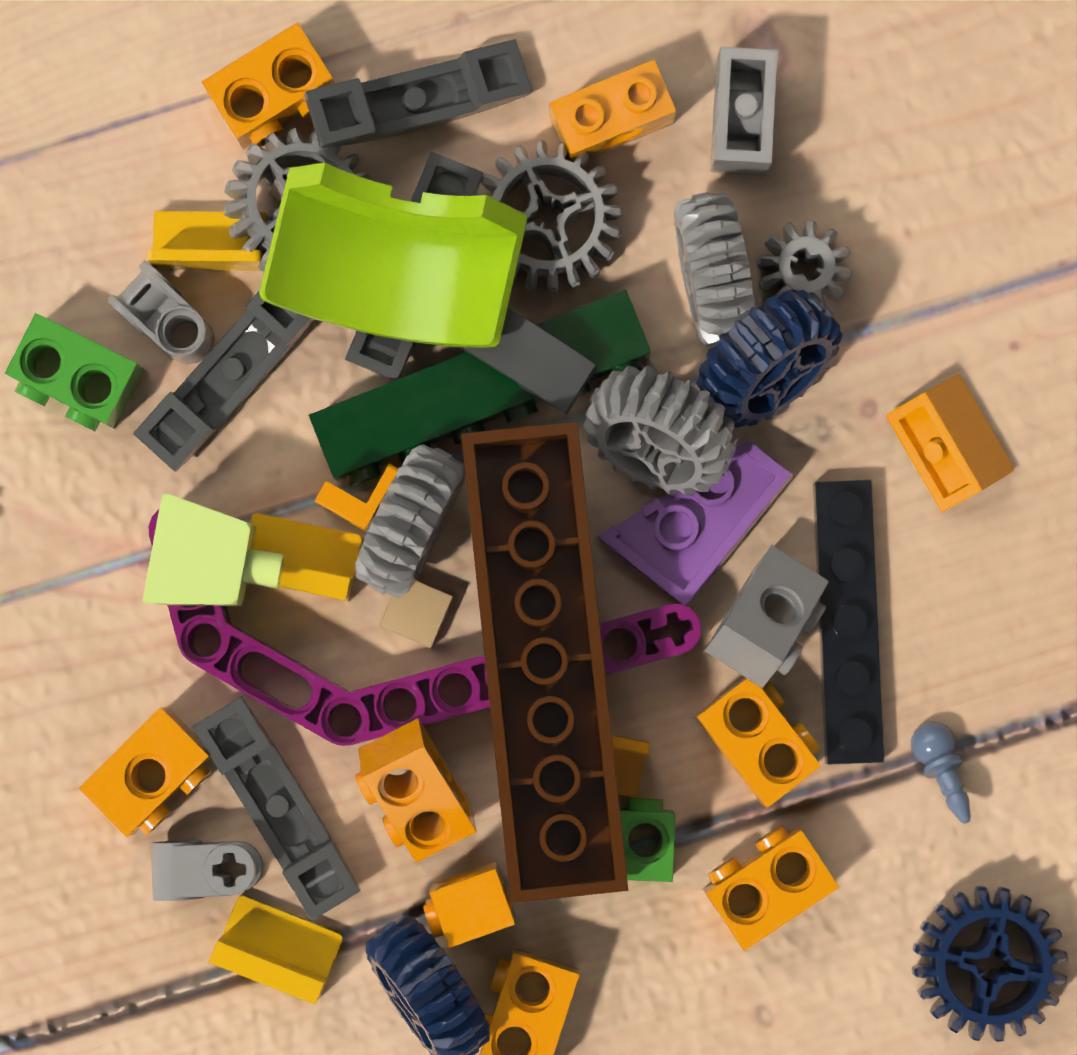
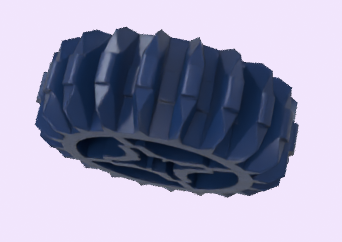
[696,290,843,428]
[912,886,1068,1042]
[366,916,490,1055]

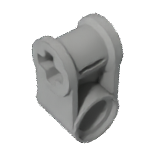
[106,260,214,364]
[151,840,263,901]

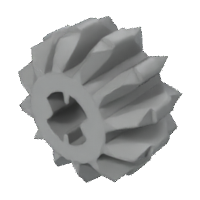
[756,220,853,305]

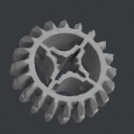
[223,128,371,272]
[475,141,623,294]
[674,192,756,346]
[583,366,738,496]
[355,445,465,598]

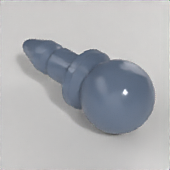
[911,721,971,824]

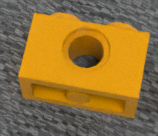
[549,59,676,163]
[78,706,212,837]

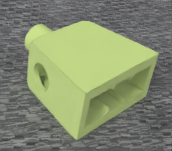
[142,493,285,606]

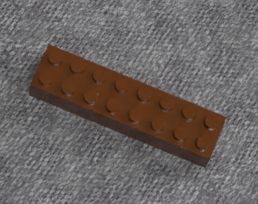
[461,421,629,903]

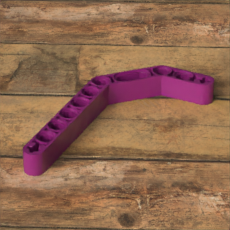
[148,509,701,746]

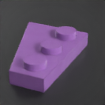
[597,440,792,606]

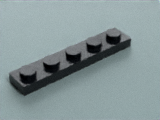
[813,480,884,765]

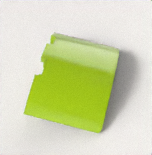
[259,163,528,348]

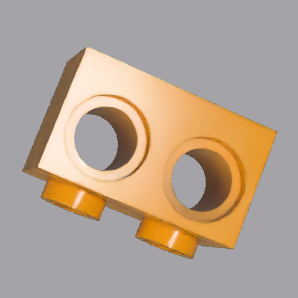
[202,22,335,149]
[694,677,821,808]
[355,718,477,863]
[703,825,840,951]
[423,861,516,948]
[479,947,580,1055]

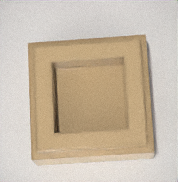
[379,581,453,648]

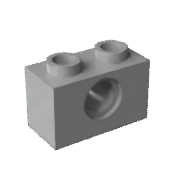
[710,47,778,175]
[705,545,829,688]

